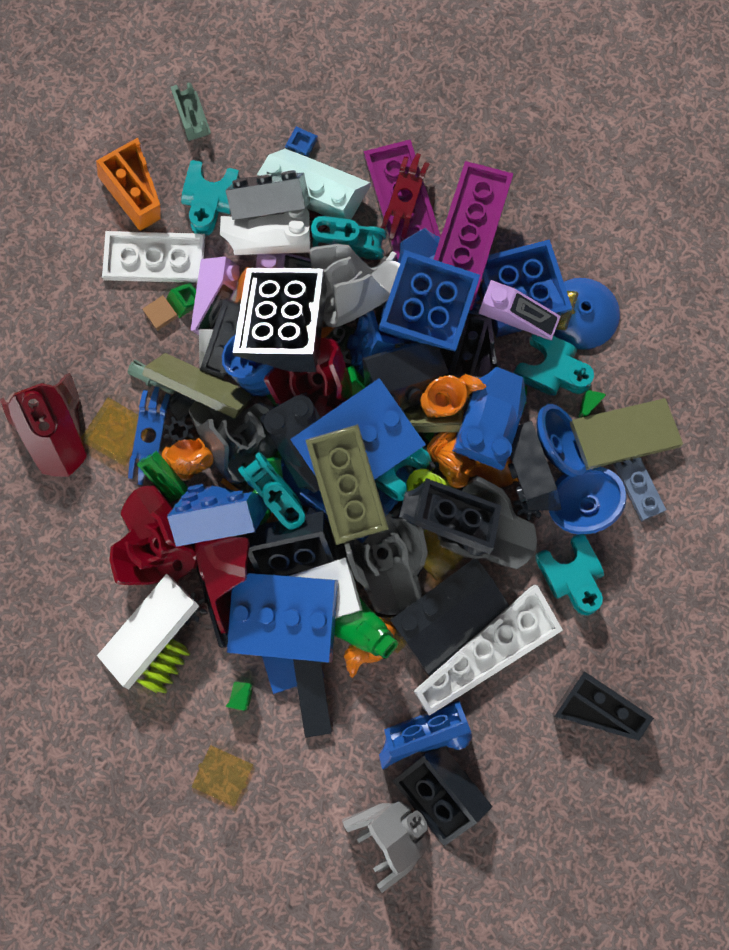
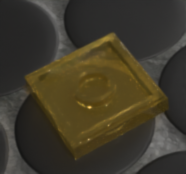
[81,397,150,467]

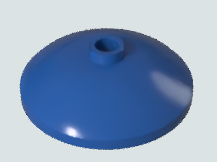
[553,278,620,350]
[536,404,587,477]
[549,467,627,534]

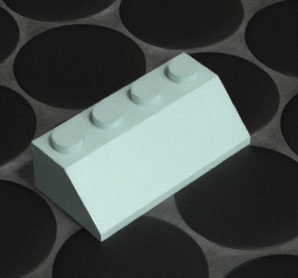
[257,148,371,220]

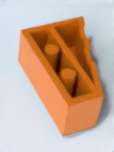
[96,138,161,231]

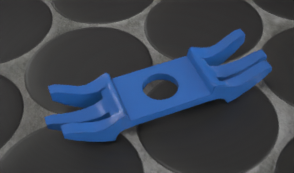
[128,386,171,485]

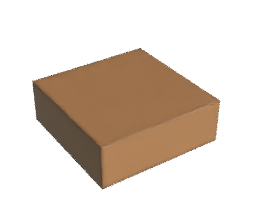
[142,295,178,331]

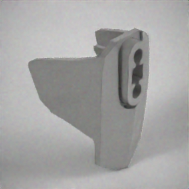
[310,244,400,327]
[342,802,428,893]

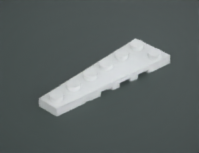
[414,585,563,716]

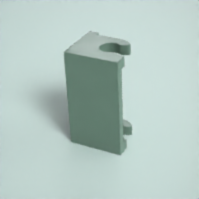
[171,83,211,141]

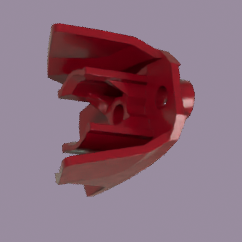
[264,337,353,409]
[0,373,87,477]
[109,486,198,585]
[194,537,256,634]

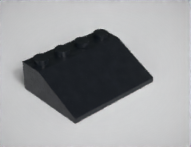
[233,268,327,372]
[390,559,509,677]

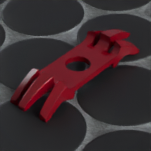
[381,153,430,240]

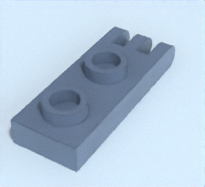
[613,457,666,522]

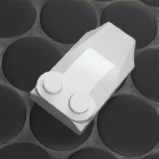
[220,209,310,255]

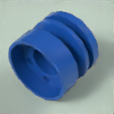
[222,335,274,397]

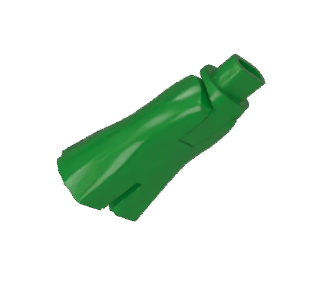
[334,596,398,659]

